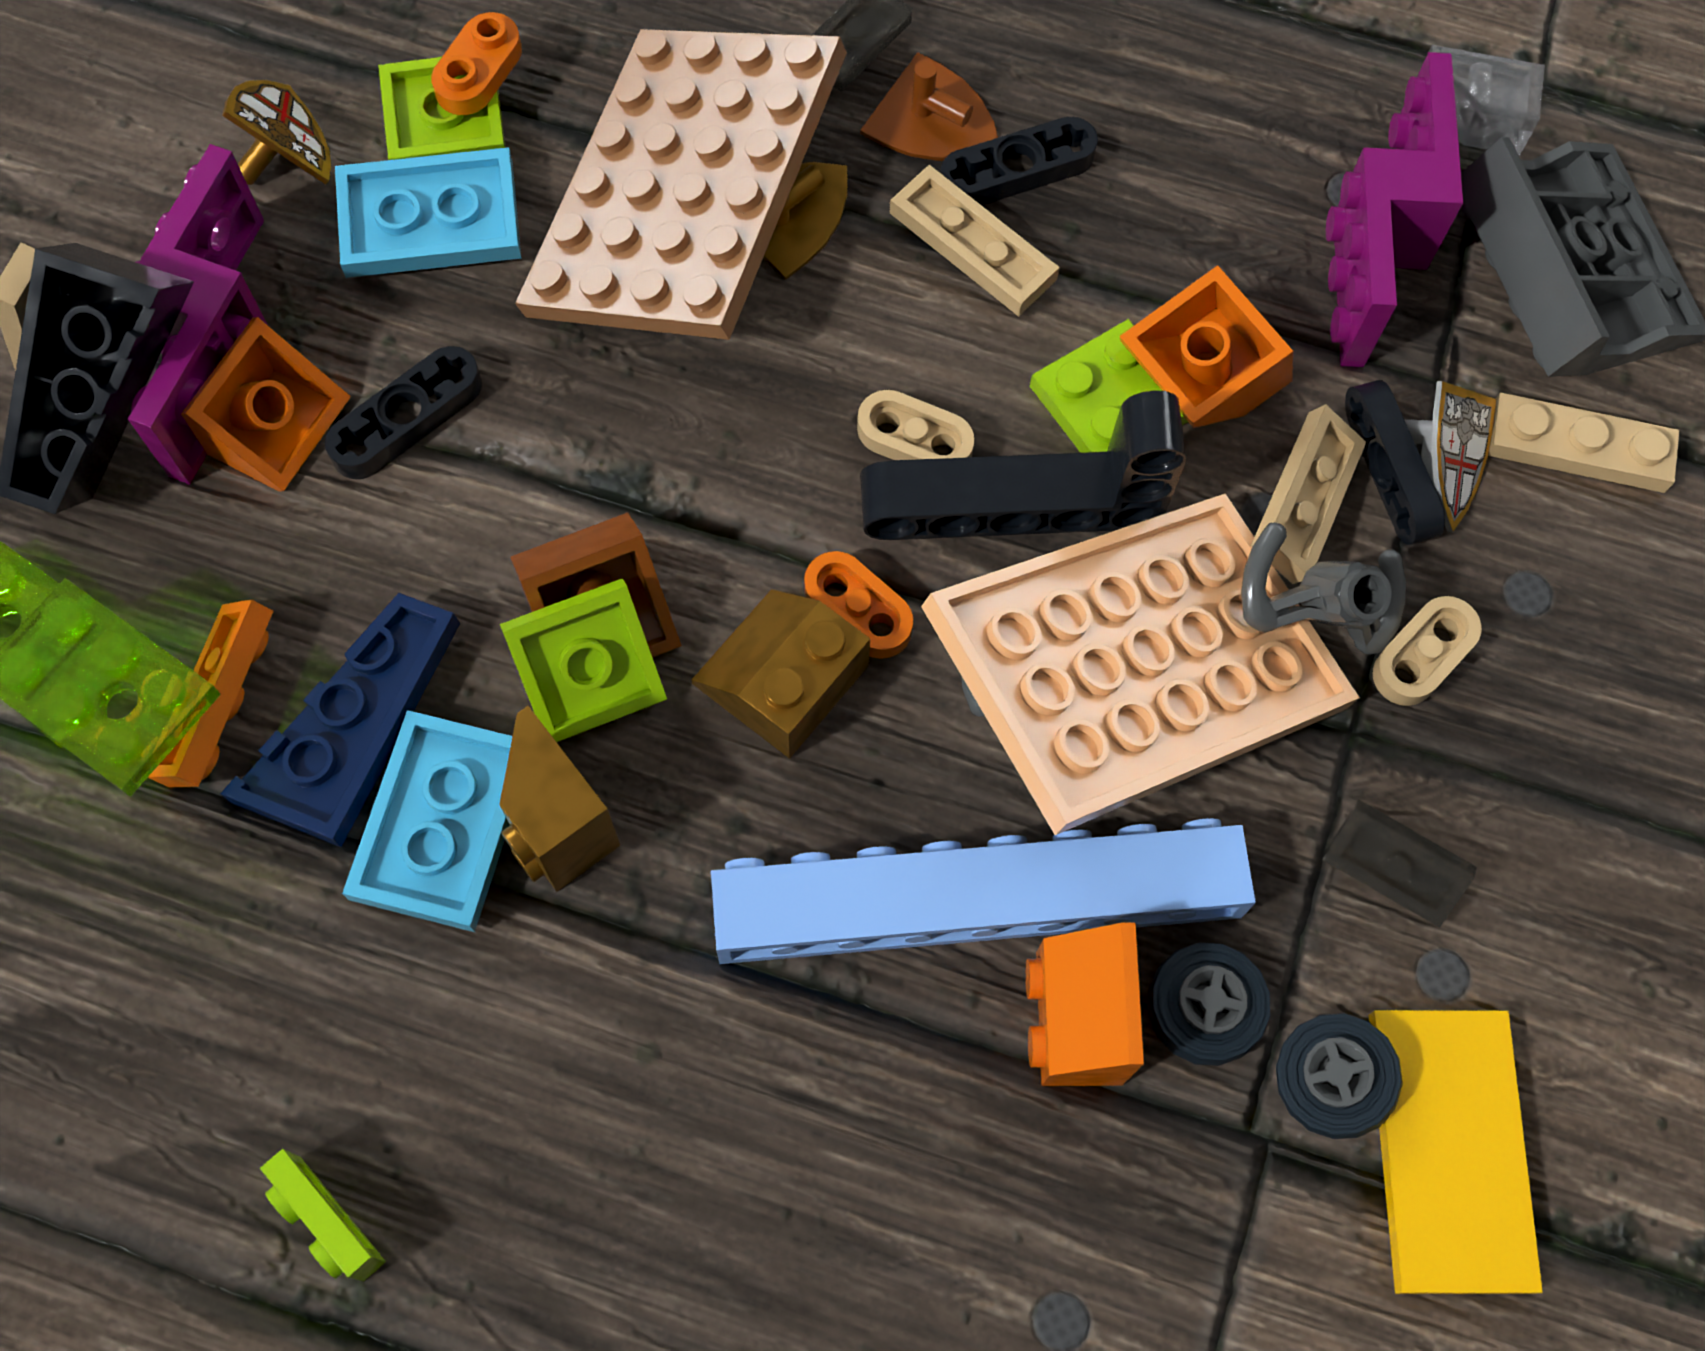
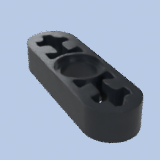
[940,116,1098,206]
[325,346,482,479]
[1345,380,1445,545]

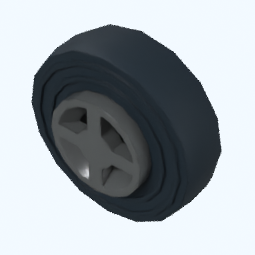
[1148,943,1270,1066]
[1276,1014,1403,1139]

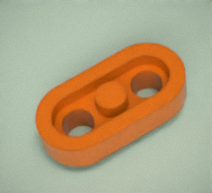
[431,12,522,115]
[804,551,913,659]

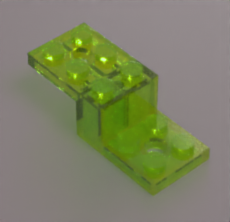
[0,541,221,797]

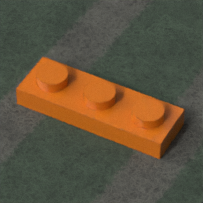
[147,599,274,788]

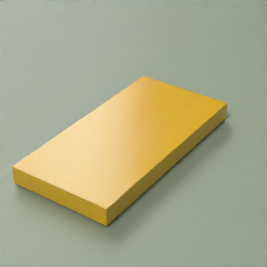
[1368,1010,1543,1294]

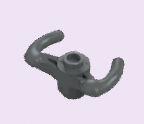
[1241,522,1406,654]

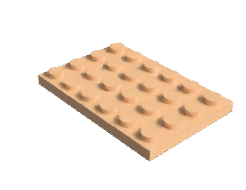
[921,493,1360,835]

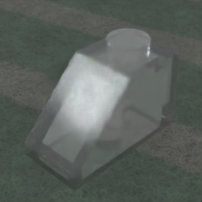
[1429,45,1545,155]

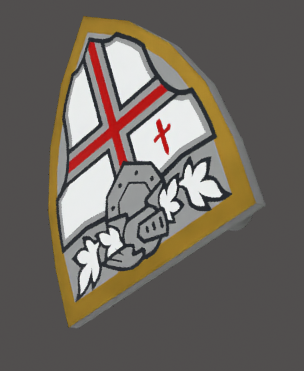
[1405,381,1496,532]

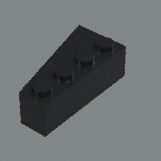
[0,243,194,514]

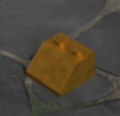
[691,589,870,759]
[499,706,621,892]

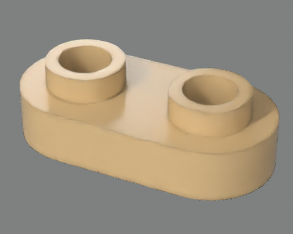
[857,390,974,460]
[1373,596,1482,706]

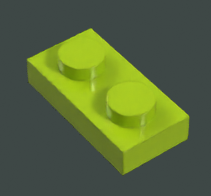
[260,1148,386,1281]

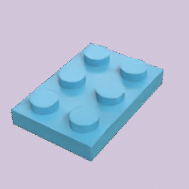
[335,147,521,278]
[342,710,513,932]

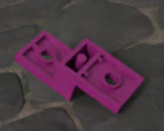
[1326,52,1463,367]
[128,144,268,484]

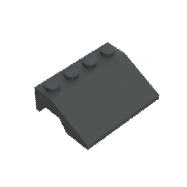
[1461,137,1705,377]

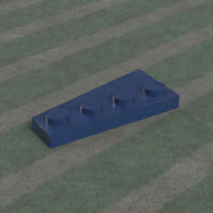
[220,593,461,847]

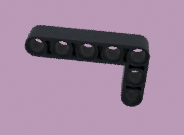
[860,390,1186,540]

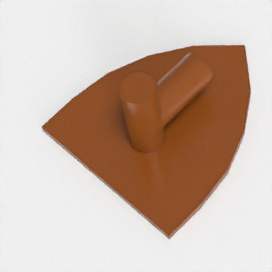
[860,52,998,161]

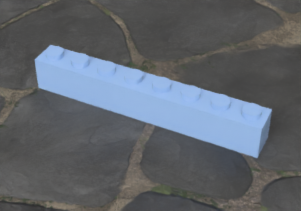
[711,818,1256,964]

